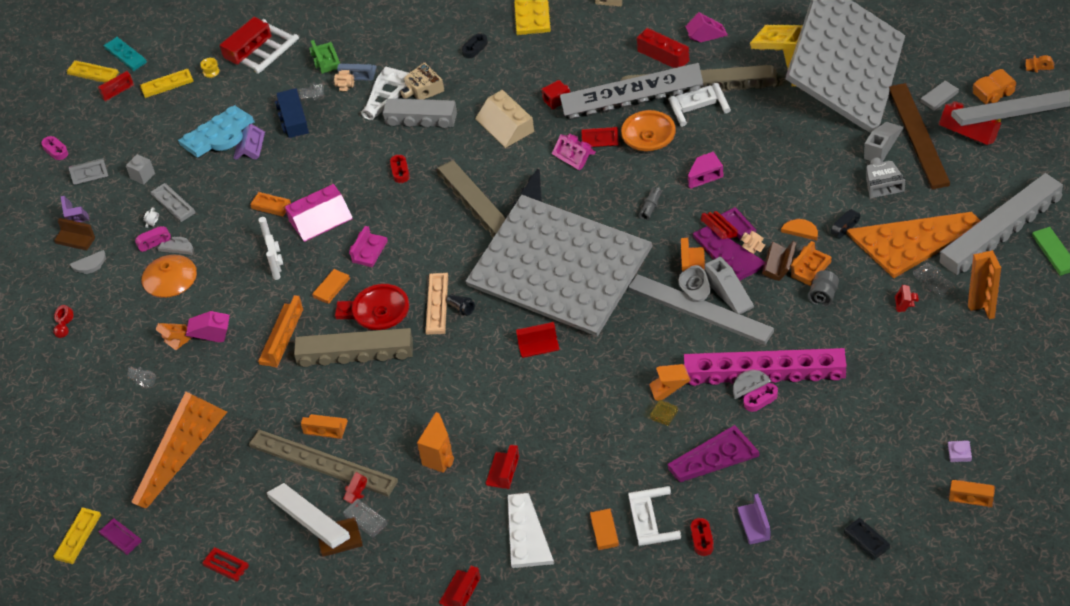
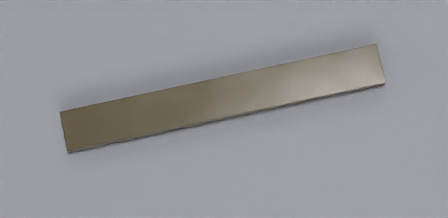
[249,430,398,497]

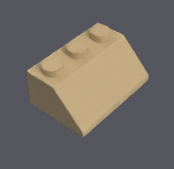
[476,90,534,148]

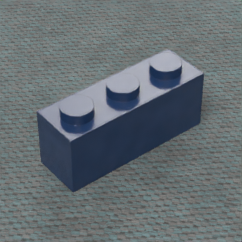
[275,88,309,138]

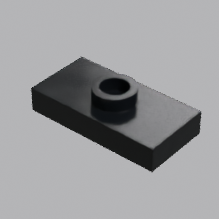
[844,518,890,560]

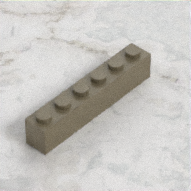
[294,328,413,367]

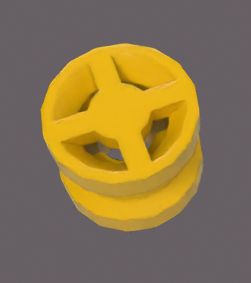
[200,58,219,78]

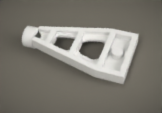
[361,67,409,120]

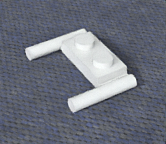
[669,83,731,126]
[259,217,283,280]
[628,486,681,546]

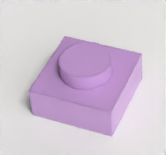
[948,441,972,462]

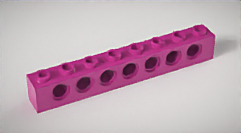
[684,348,846,386]

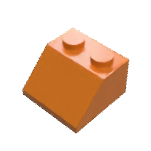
[417,412,454,473]

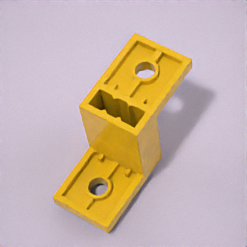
[750,25,803,86]

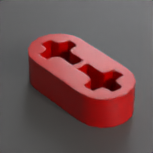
[390,155,410,183]
[691,518,714,556]

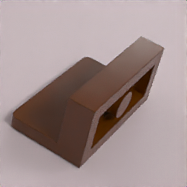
[54,218,95,251]
[762,241,796,281]
[317,517,363,557]

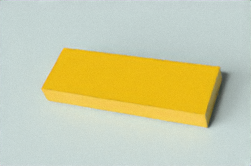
[67,61,119,83]
[140,69,194,98]
[54,508,101,564]

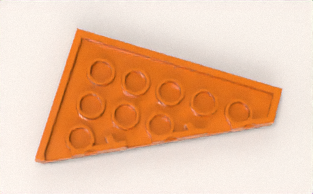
[847,212,981,278]
[132,392,227,509]

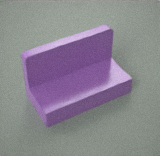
[234,123,265,159]
[61,196,89,222]
[738,494,770,544]

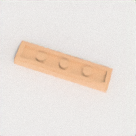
[426,273,448,335]

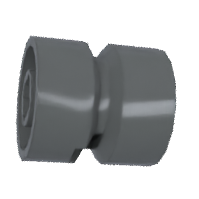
[808,270,839,307]

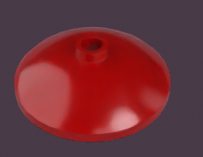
[352,284,409,330]

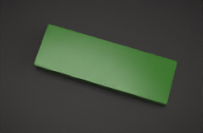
[1032,227,1070,276]

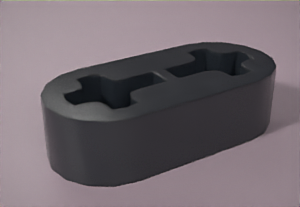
[462,33,488,58]
[831,209,861,239]

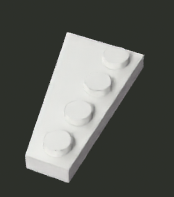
[508,493,554,568]

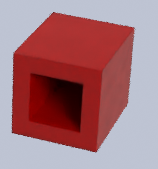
[542,80,570,110]

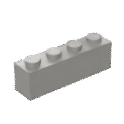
[383,98,457,128]

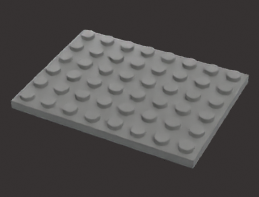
[785,0,905,133]
[465,195,652,337]

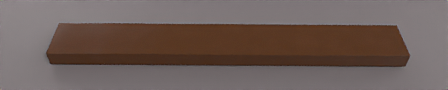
[889,83,950,189]

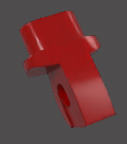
[343,472,367,506]

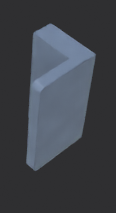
[337,64,376,80]

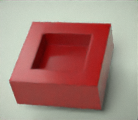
[335,301,354,319]

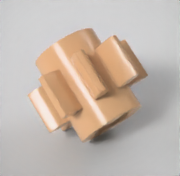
[334,70,354,91]
[741,231,765,254]

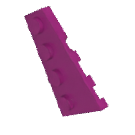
[693,226,765,281]
[668,425,759,482]

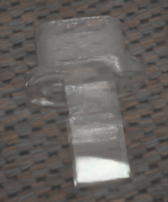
[298,83,324,101]
[127,366,156,388]

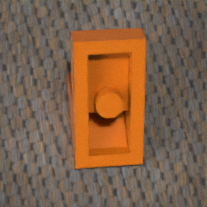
[156,323,192,350]
[649,364,691,401]

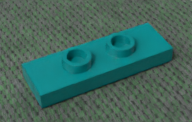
[104,37,147,71]

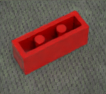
[220,17,272,65]
[637,28,689,68]
[939,101,1001,145]

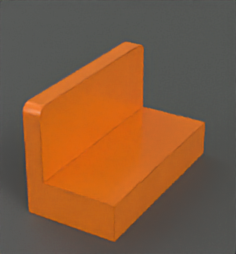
[681,238,705,272]
[301,414,348,439]
[949,480,995,507]

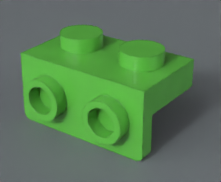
[309,40,340,74]

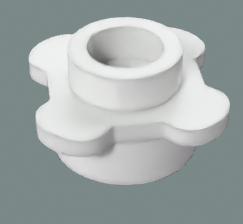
[144,207,159,228]

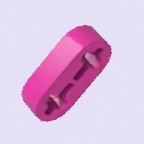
[42,136,68,160]
[135,226,171,252]
[744,383,778,412]

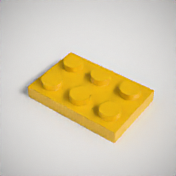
[515,0,551,35]

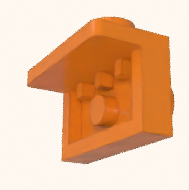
[790,241,832,286]

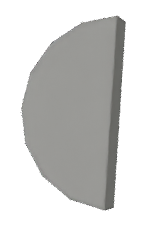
[158,237,194,255]
[70,250,106,274]
[733,369,771,399]

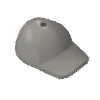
[678,265,710,301]

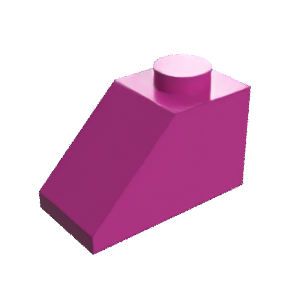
[685,12,728,42]
[688,152,723,189]
[186,311,230,342]

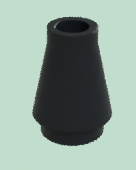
[447,294,475,316]

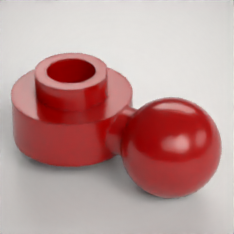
[54,305,73,338]

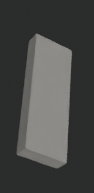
[150,183,196,222]

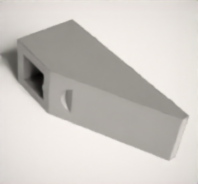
[864,122,903,162]
[705,257,754,314]

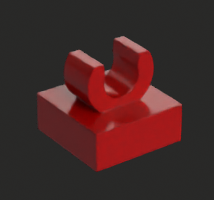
[895,285,919,312]

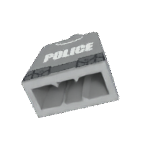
[866,158,905,198]

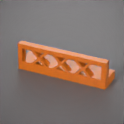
[968,250,1001,319]
[258,295,303,367]

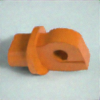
[1026,55,1054,73]

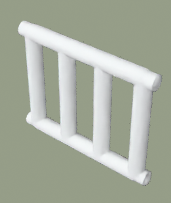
[240,19,299,74]

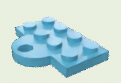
[178,105,254,158]

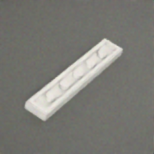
[267,483,350,548]

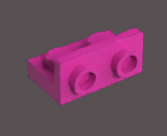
[552,134,596,170]
[349,226,388,267]

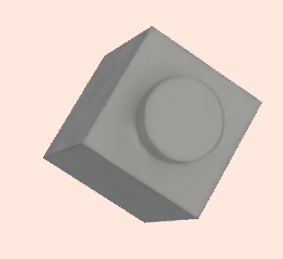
[126,154,155,185]

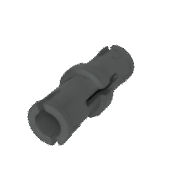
[638,187,662,220]

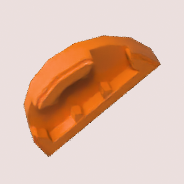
[781,219,818,241]

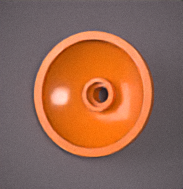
[621,110,676,151]
[142,255,197,298]

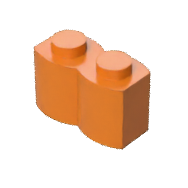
[973,69,1016,104]

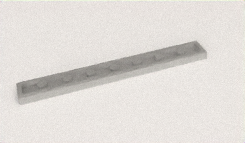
[951,90,1070,126]
[628,274,774,345]

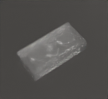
[343,499,388,538]

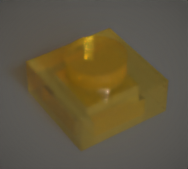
[650,400,678,426]

